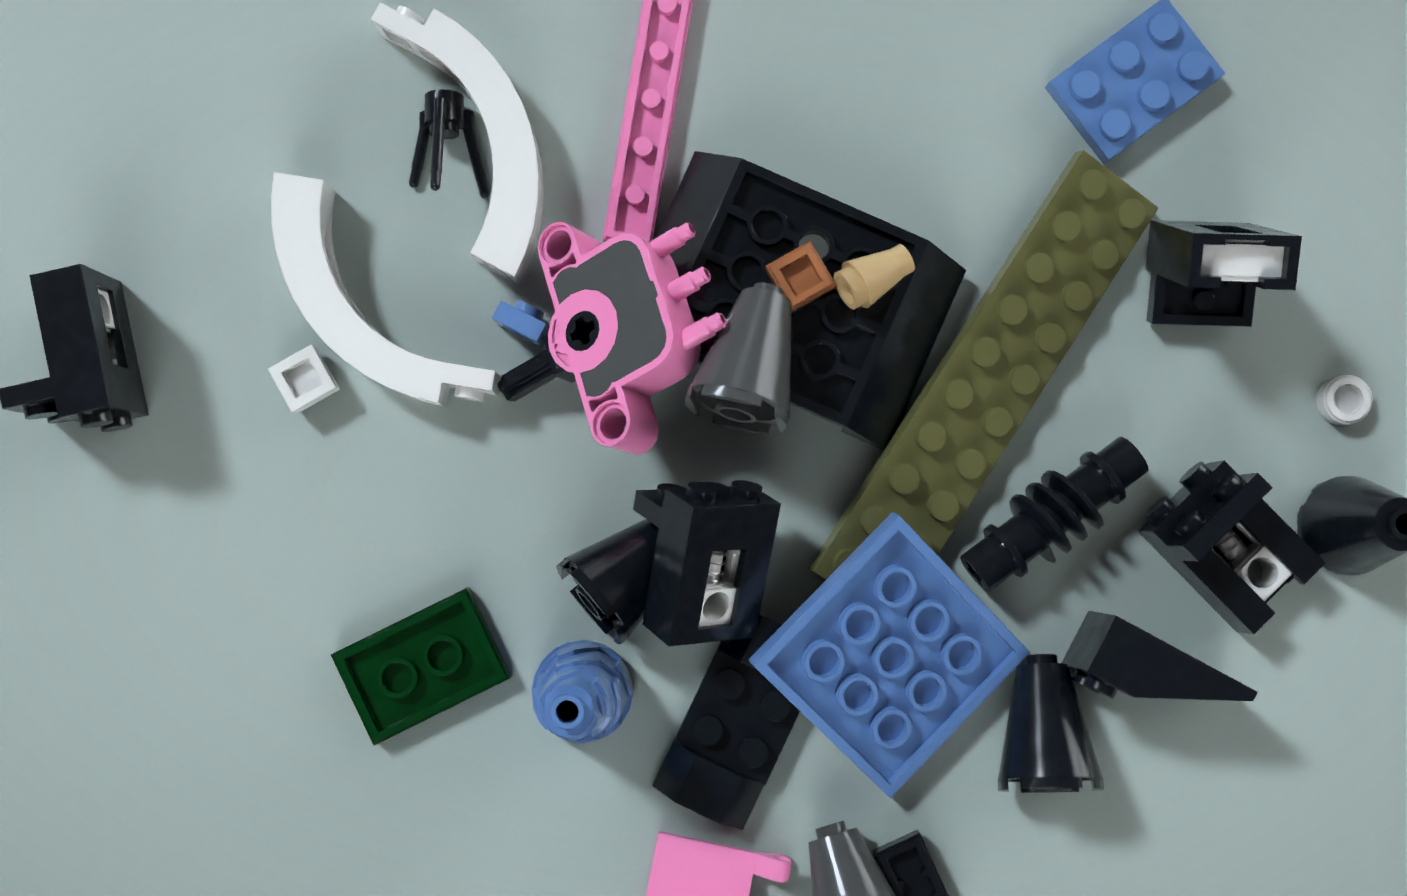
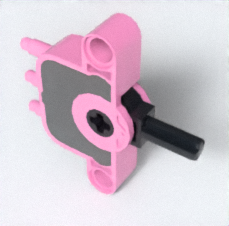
[498,222,727,455]

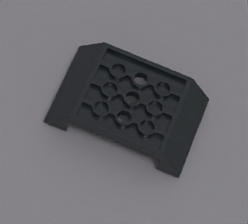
[656,151,966,450]

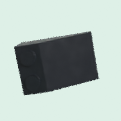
[1061,611,1258,701]

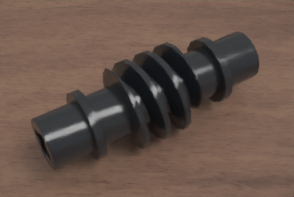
[960,437,1149,593]

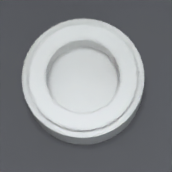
[1316,375,1373,425]

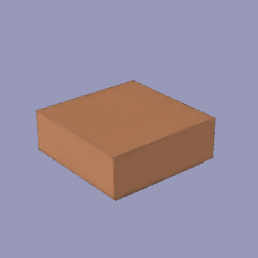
[765,241,836,313]

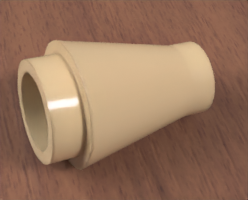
[834,244,915,310]

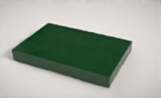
[331,587,512,746]

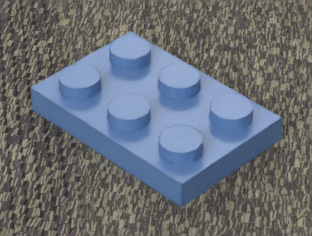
[1045,0,1226,165]

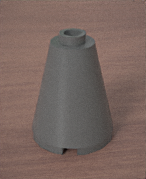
[684,282,792,434]
[808,821,896,896]

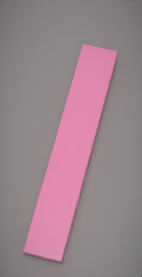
[603,0,694,242]

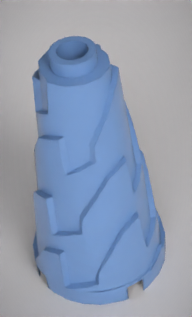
[532,640,634,744]

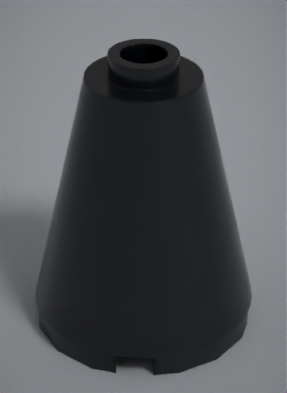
[1297,476,1407,575]
[556,519,659,644]
[998,654,1104,793]

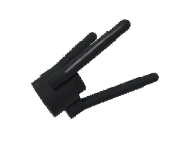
[409,89,489,198]

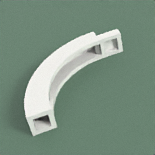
[371,2,544,285]
[271,172,502,407]

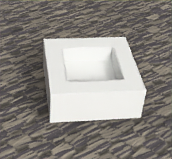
[268,344,340,414]

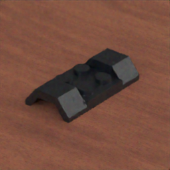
[652,614,800,830]

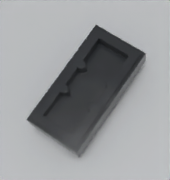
[872,829,949,896]

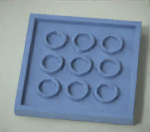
[749,512,1030,798]

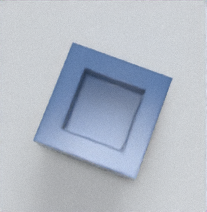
[492,300,549,347]

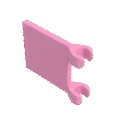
[646,831,792,896]

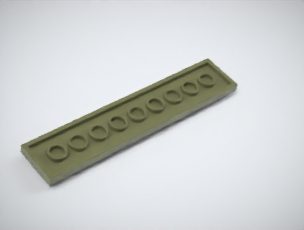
[808,150,1158,580]

